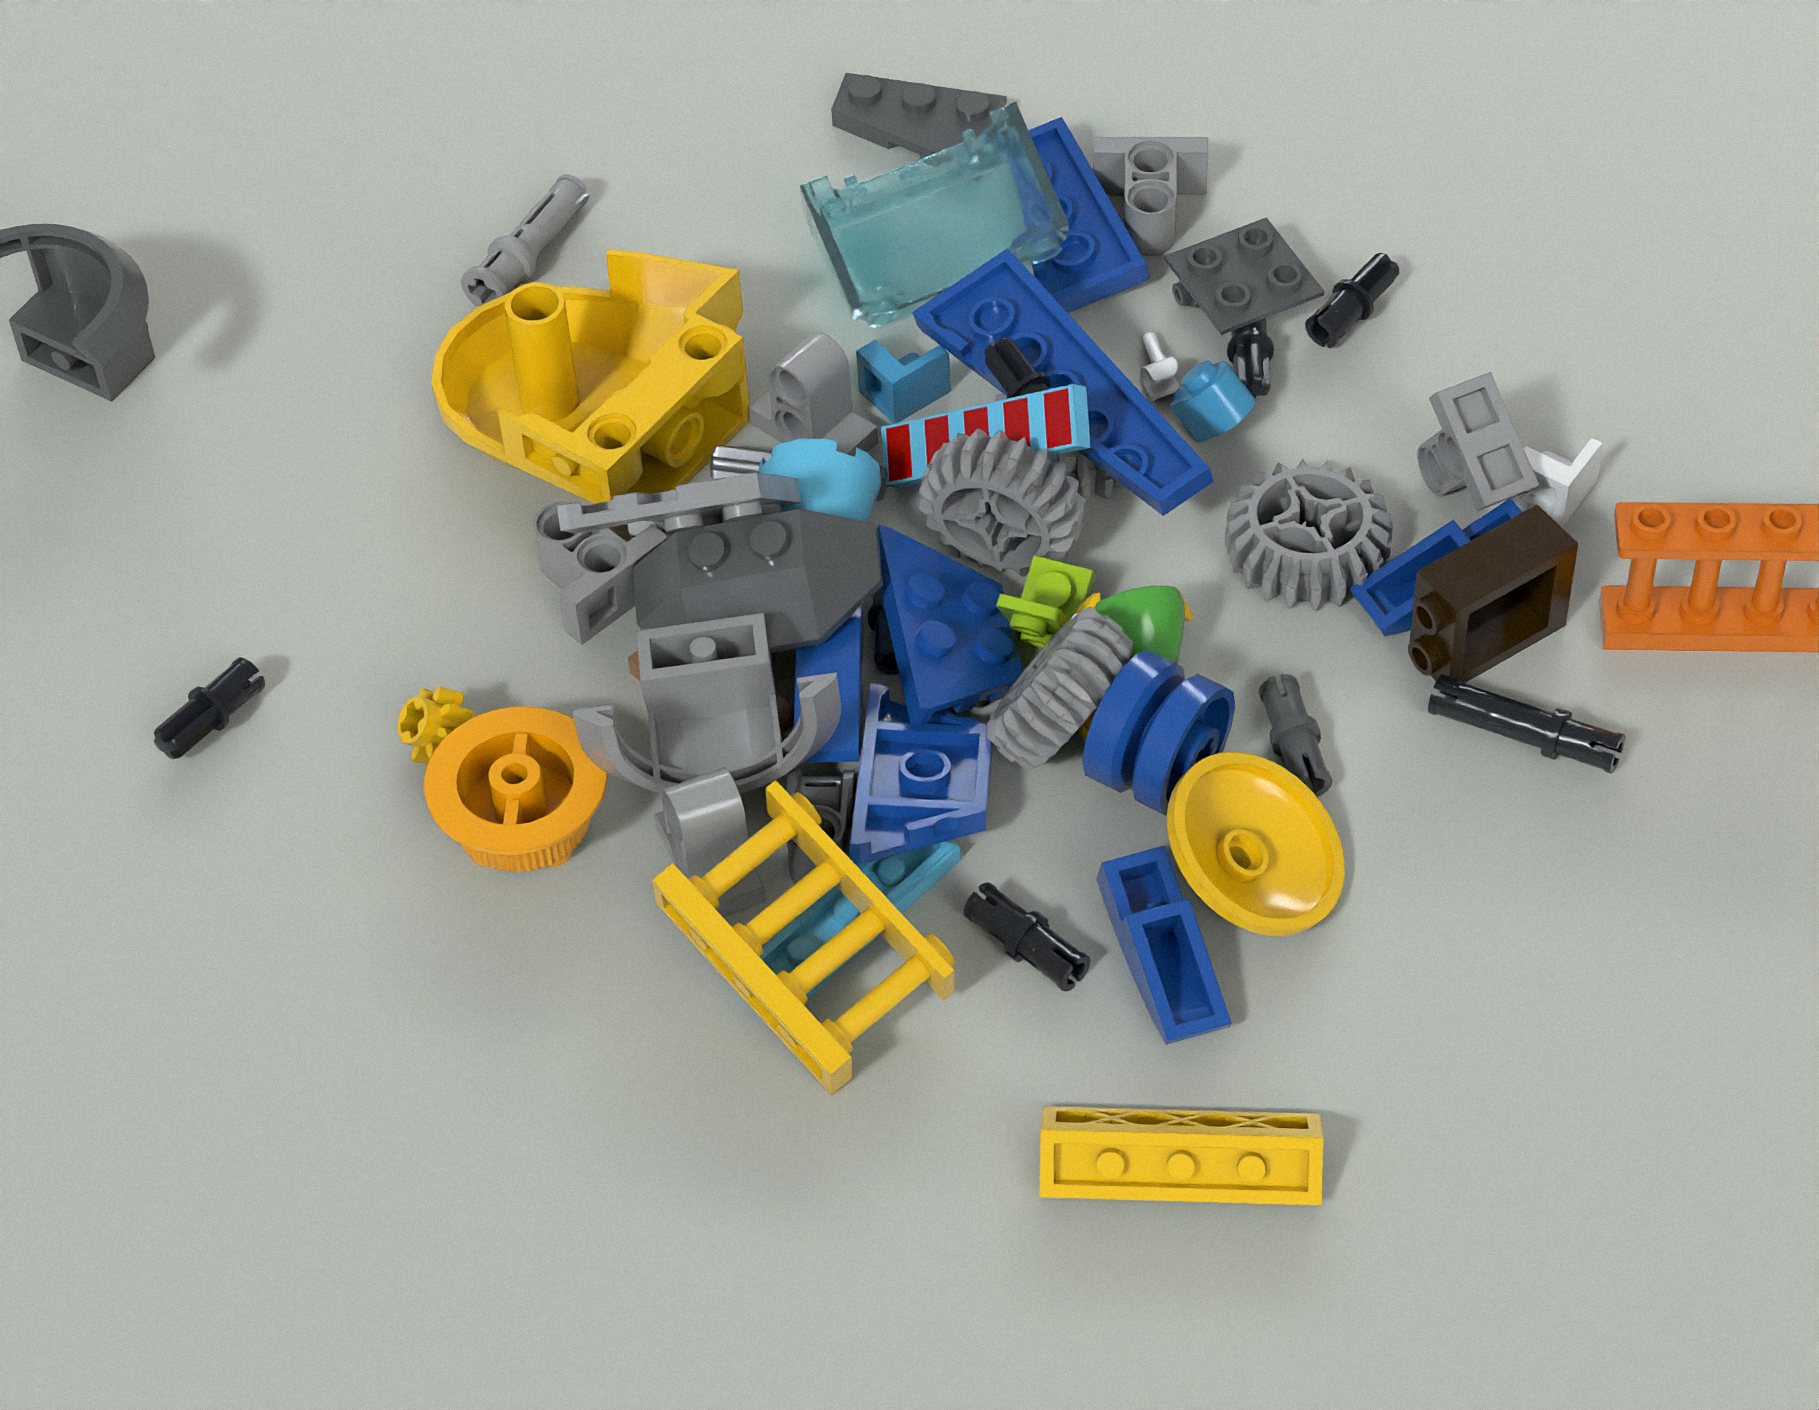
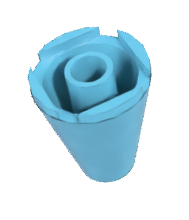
[759,439,882,522]

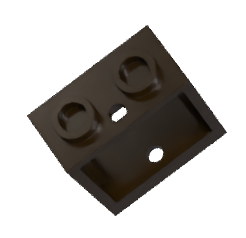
[1408,504,1578,683]

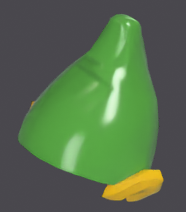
[1075,585,1195,664]

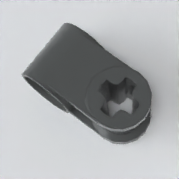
[787,769,856,884]

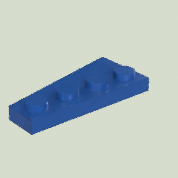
[1010,117,1150,313]

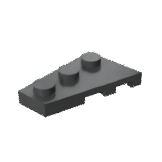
[831,73,1007,188]

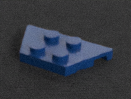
[877,525,1023,725]
[850,683,993,864]

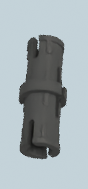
[1258,674,1333,797]

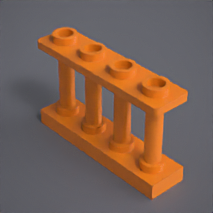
[1599,502,1819,652]

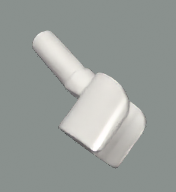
[1140,332,1179,401]

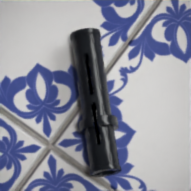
[1428,674,1625,774]

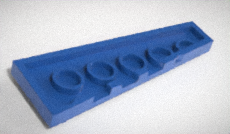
[912,248,1214,516]

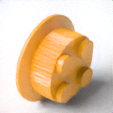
[424,706,607,873]

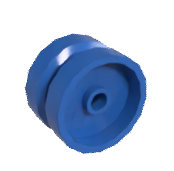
[1082,650,1235,816]

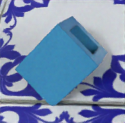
[856,340,951,424]

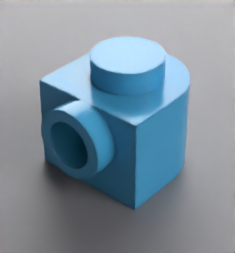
[1169,360,1256,443]

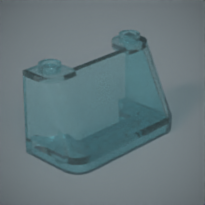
[800,102,1069,327]

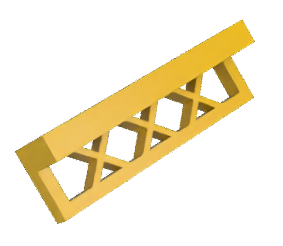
[1039,1106,1324,1206]

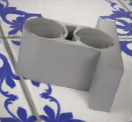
[1093,137,1208,256]
[748,332,878,457]
[1417,372,1539,512]
[533,501,669,645]
[655,767,766,918]

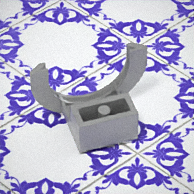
[572,613,841,794]

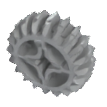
[919,428,1086,577]
[1225,458,1393,611]
[986,607,1133,770]

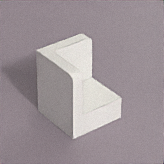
[1511,438,1604,528]

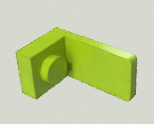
[996,555,1097,648]

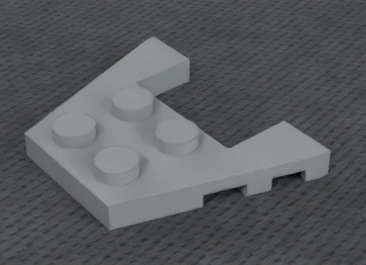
[557,472,801,537]

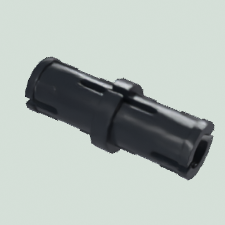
[963,882,1091,992]

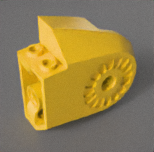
[431,249,750,504]

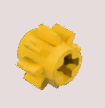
[397,686,476,765]

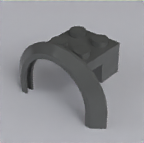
[0,224,155,402]

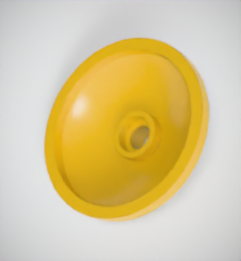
[1167,752,1345,936]

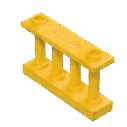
[652,780,955,1096]

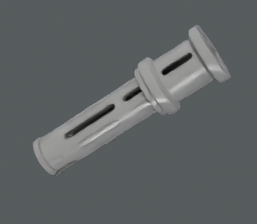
[461,174,589,307]

